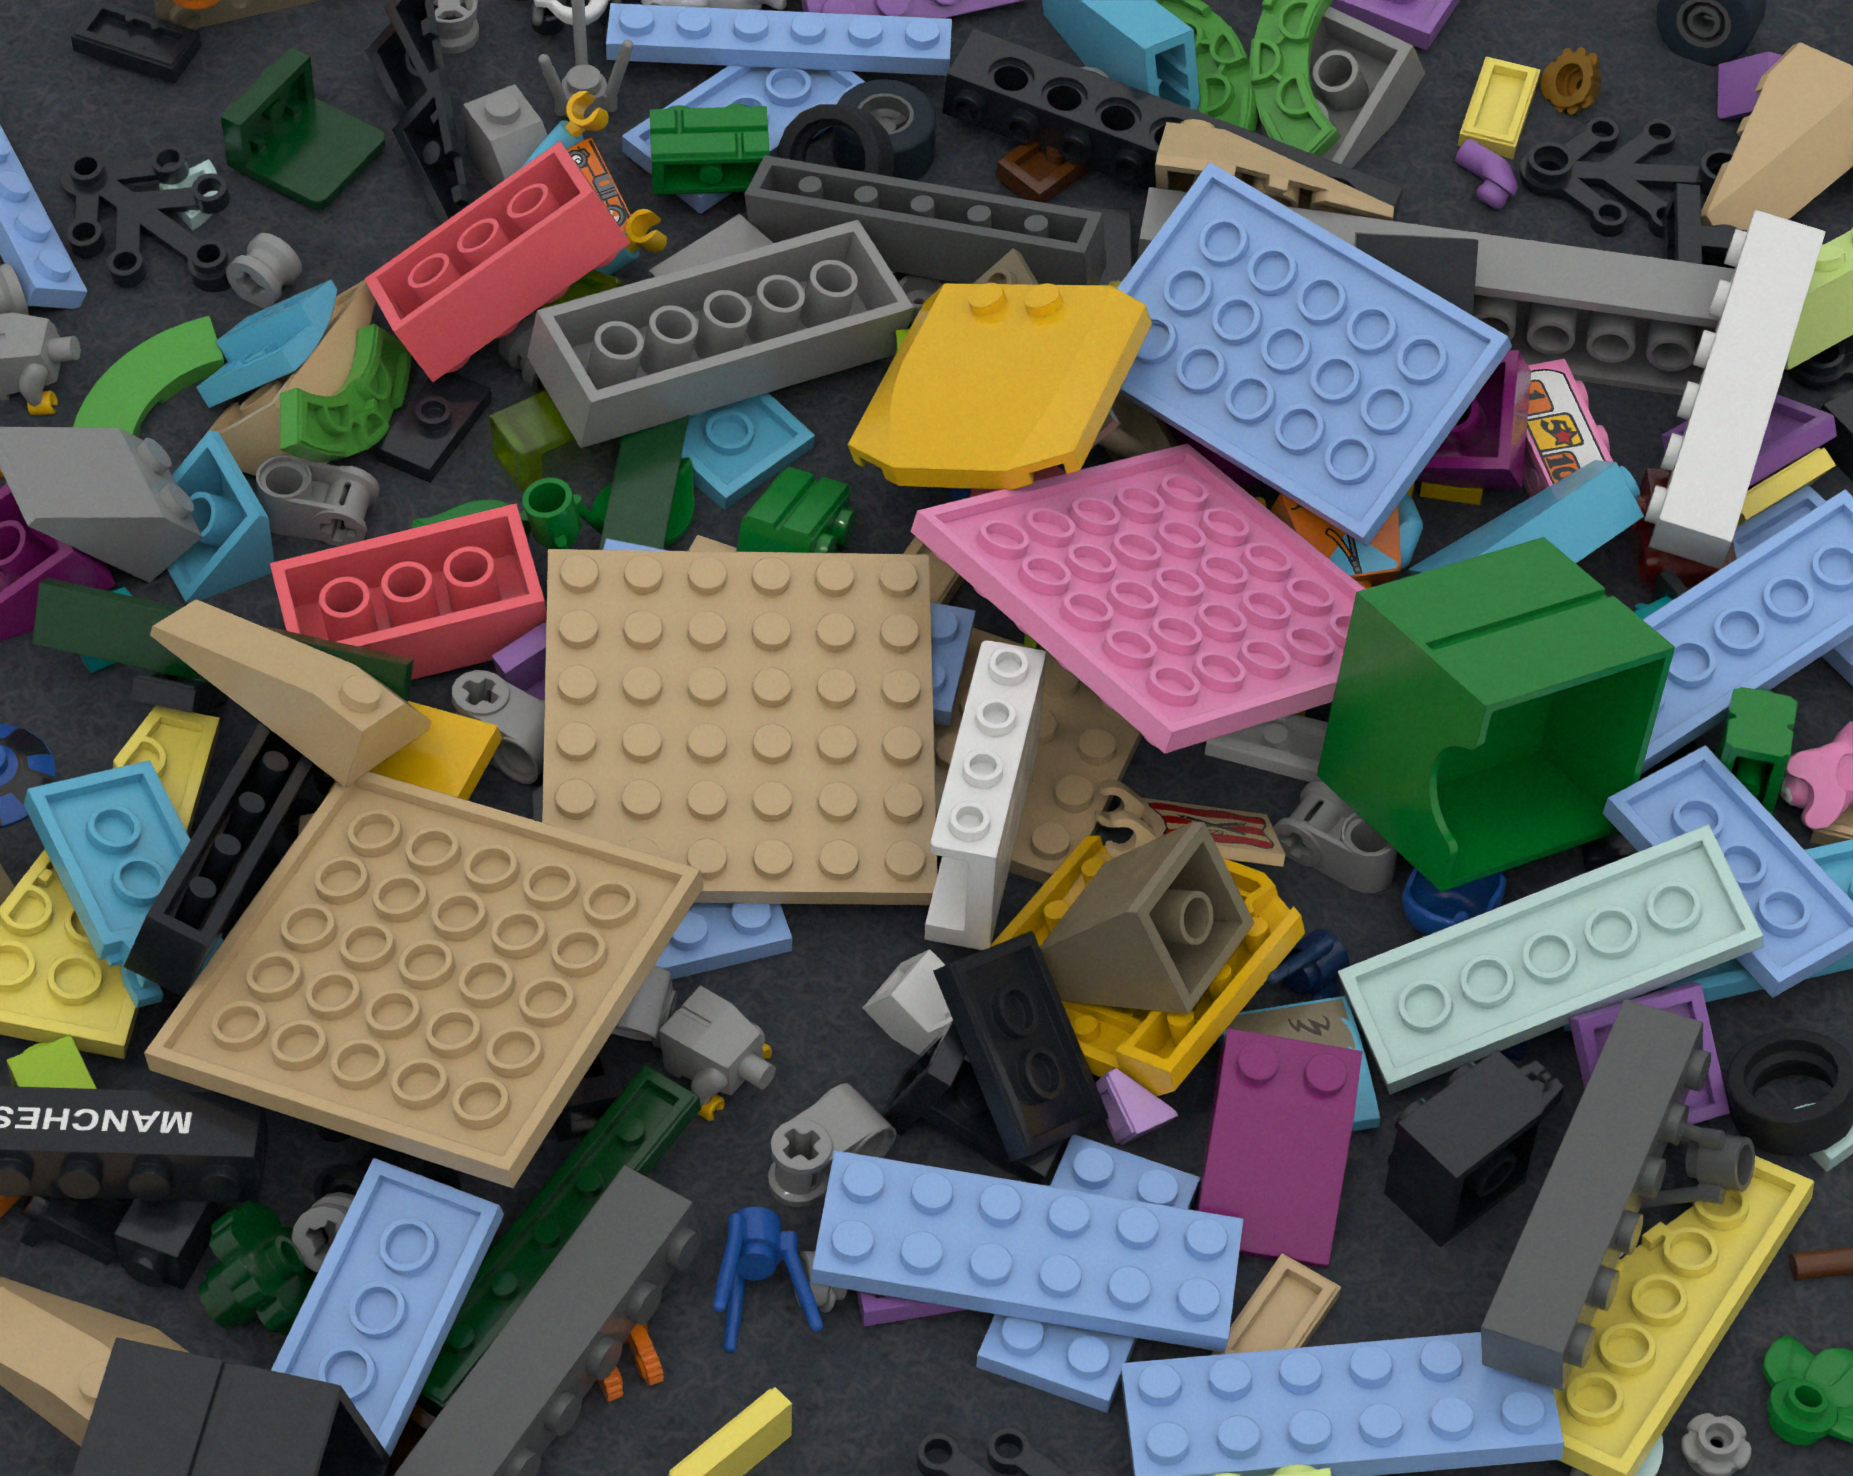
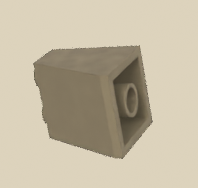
[1040,821,1254,1014]

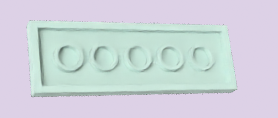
[1338,824,1764,1094]

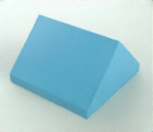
[167,430,274,603]

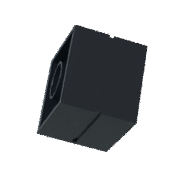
[72,1337,390,1476]

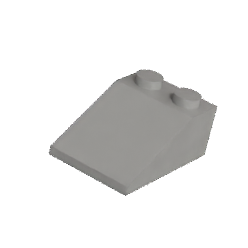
[1255,6,1425,168]
[0,427,203,583]

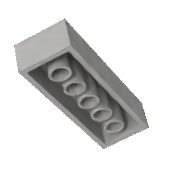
[527,220,914,448]

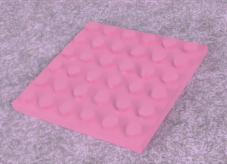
[911,443,1365,754]

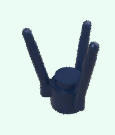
[1266,929,1349,1001]

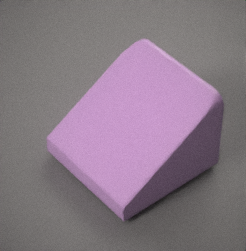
[1095,1068,1178,1146]

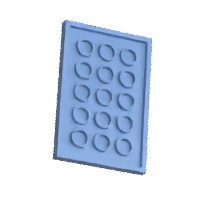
[1117,162,1512,547]

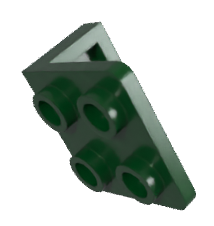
[221,47,386,209]

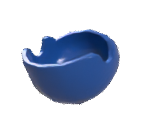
[1401,867,1507,937]

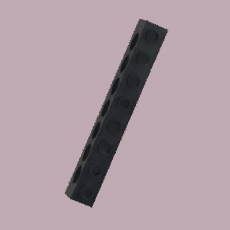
[942,29,1404,221]

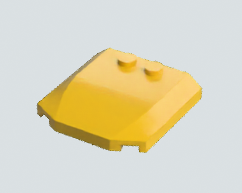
[847,283,1152,490]
[990,835,1305,1096]

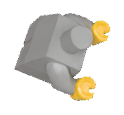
[0,312,81,415]
[659,985,776,1121]

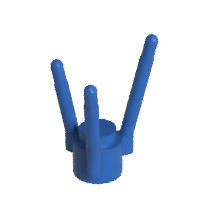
[712,1207,823,1353]

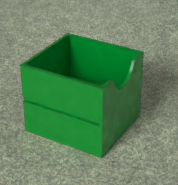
[1317,537,1675,892]

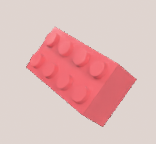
[364,141,631,382]
[270,503,547,680]

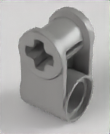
[256,455,380,546]
[452,670,545,784]
[1273,781,1398,893]
[610,965,677,1048]
[767,1083,897,1207]

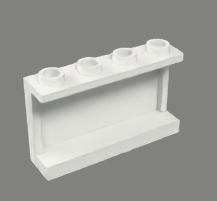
[924,640,1047,950]

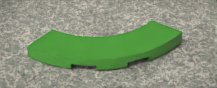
[1155,0,1258,132]
[1250,0,1341,157]
[73,316,225,437]
[280,324,411,462]

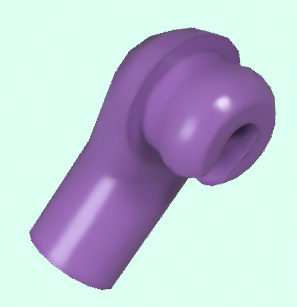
[1455,138,1518,210]

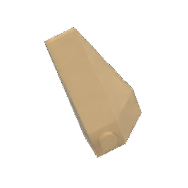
[1701,42,1853,230]
[1155,119,1394,221]
[200,280,376,476]
[150,599,431,787]
[0,1276,189,1446]

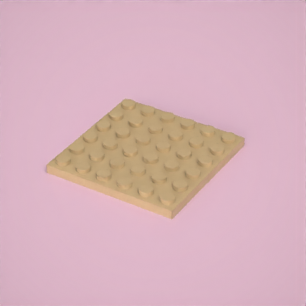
[542,549,937,905]
[144,771,704,1188]

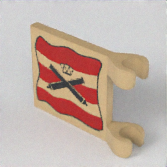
[1095,779,1285,867]

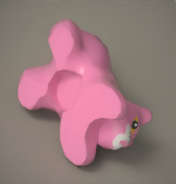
[1781,721,1853,830]

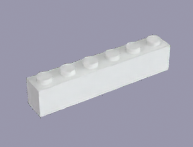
[1644,210,1826,569]

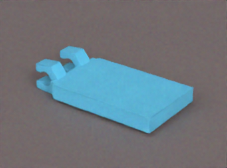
[681,393,815,510]
[23,760,223,1008]

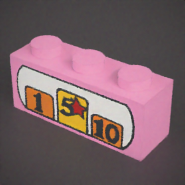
[1522,358,1613,497]

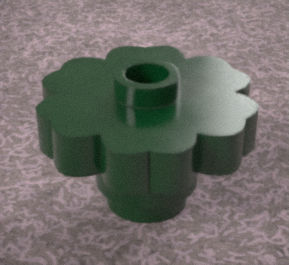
[198,1200,317,1336]

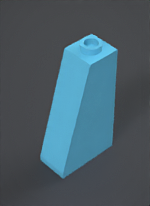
[1042,0,1200,111]
[1408,460,1644,576]

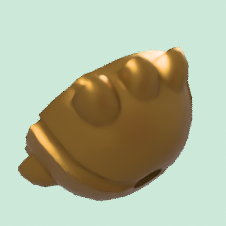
[1540,47,1602,115]

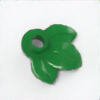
[1762,1336,1853,1445]

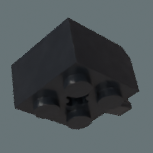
[1384,1049,1564,1248]

